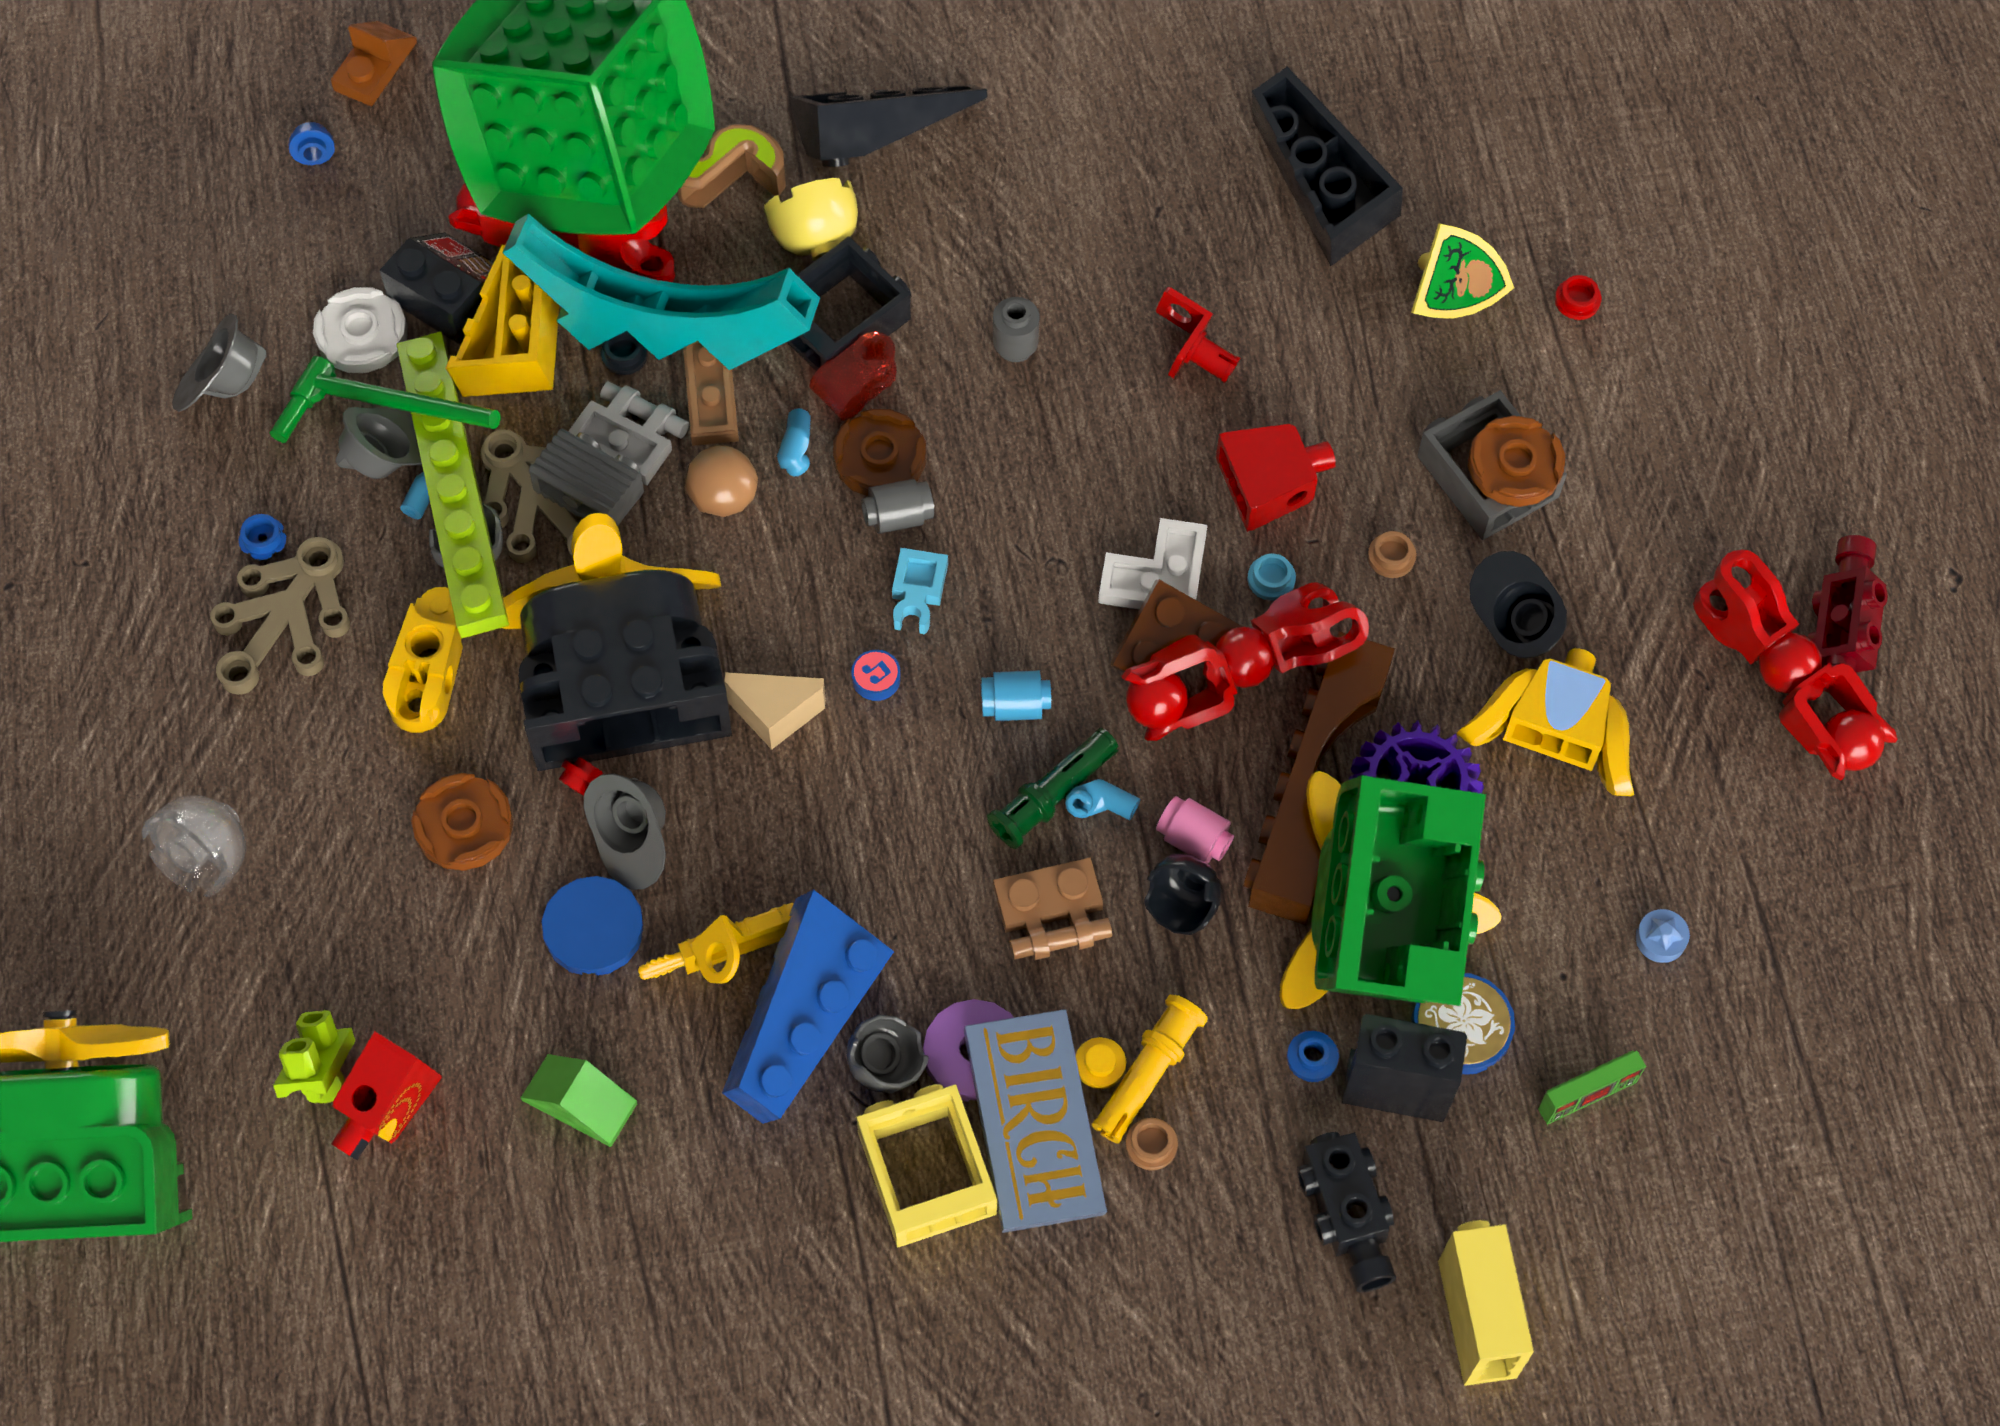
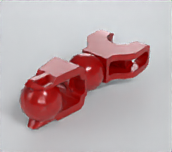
[448,183,676,282]
[1693,549,1898,781]
[1121,582,1369,741]

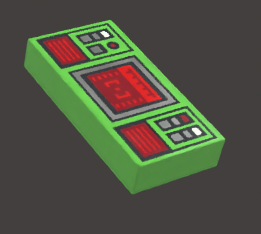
[1538,1050,1646,1125]

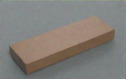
[683,341,739,446]

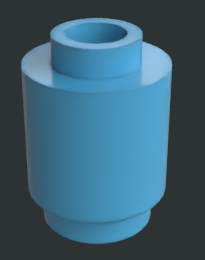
[981,670,1051,721]

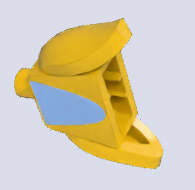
[1457,648,1634,797]

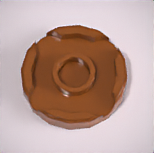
[1468,415,1566,507]
[411,773,514,871]

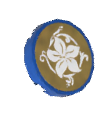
[1411,973,1515,1074]

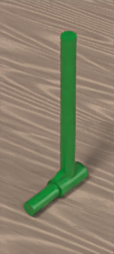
[269,356,501,443]

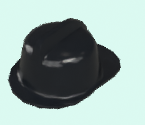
[1469,551,1567,659]

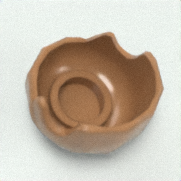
[684,445,758,517]

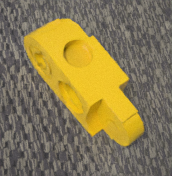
[383,587,463,733]

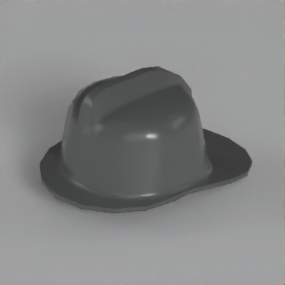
[172,313,266,412]
[335,407,422,479]
[583,773,666,890]

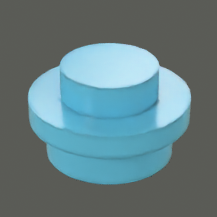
[1247,553,1296,601]

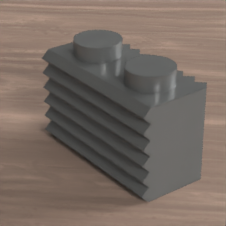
[529,429,644,526]

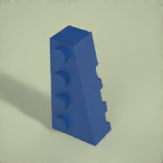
[722,889,894,1124]

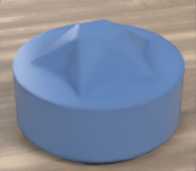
[1636,909,1690,963]

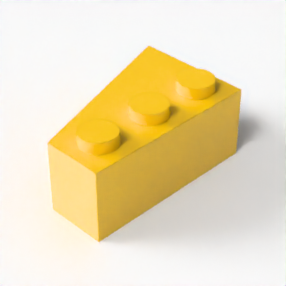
[446,245,560,397]

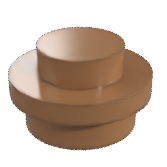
[1368,531,1416,578]
[1125,1118,1178,1170]

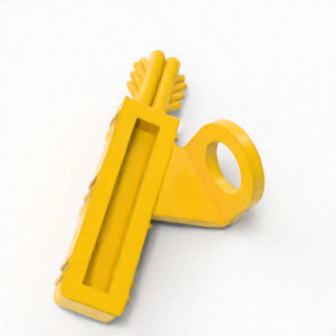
[638,903,794,984]

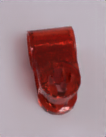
[809,332,897,421]

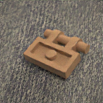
[993,858,1112,960]

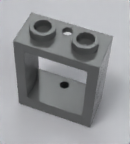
[1417,390,1567,541]

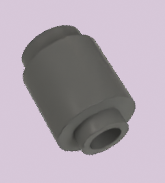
[993,297,1040,362]
[861,479,934,534]

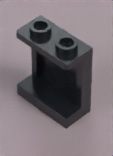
[1341,1014,1467,1122]

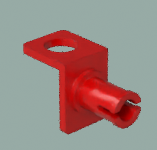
[1156,287,1241,383]

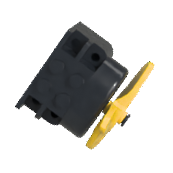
[502,513,732,771]

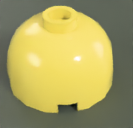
[764,178,858,261]

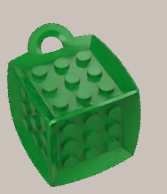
[432,0,715,235]

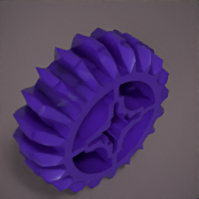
[1349,721,1484,794]

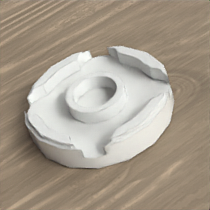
[313,287,408,373]

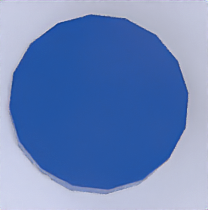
[542,876,644,976]

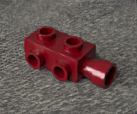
[1807,535,1888,673]

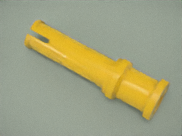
[1092,995,1208,1143]

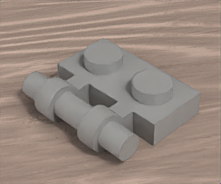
[568,381,689,485]

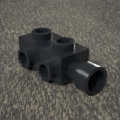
[1297,1132,1397,1293]

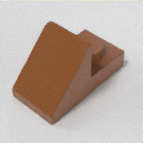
[331,21,417,107]

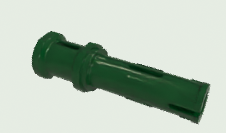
[987,728,1119,849]

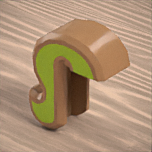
[676,124,786,208]

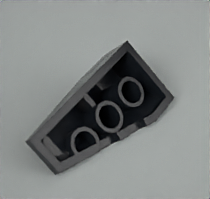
[789,85,988,167]

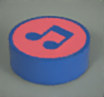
[852,650,901,701]

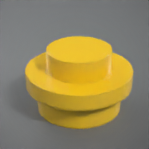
[1075,1037,1126,1089]

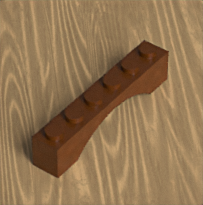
[1243,631,1395,925]

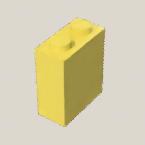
[1438,1220,1534,1386]

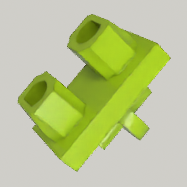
[273,1010,356,1103]

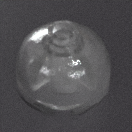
[142,795,247,897]

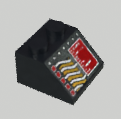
[379,232,494,345]

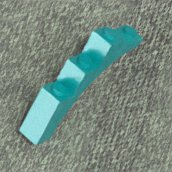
[502,214,820,370]

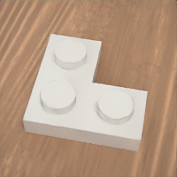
[1098,518,1208,610]

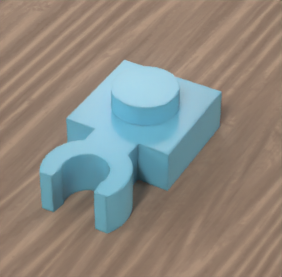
[892,548,948,634]

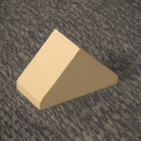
[724,672,826,750]

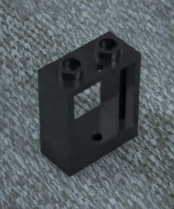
[787,236,911,382]

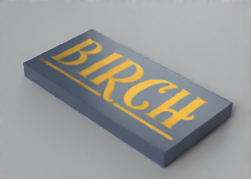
[964,1009,1107,1233]

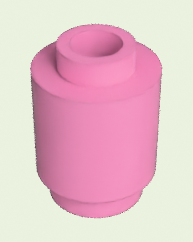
[1156,796,1234,863]

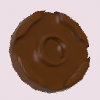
[833,409,926,496]

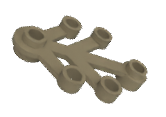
[480,429,578,563]
[210,537,350,695]

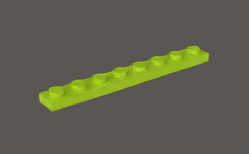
[396,332,509,639]

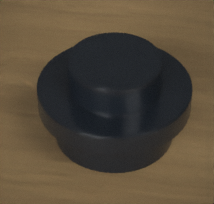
[601,331,648,375]

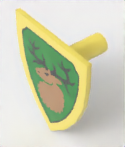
[1411,223,1514,319]

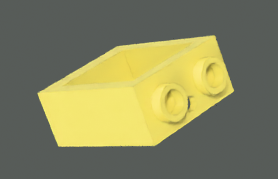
[856,1084,997,1248]

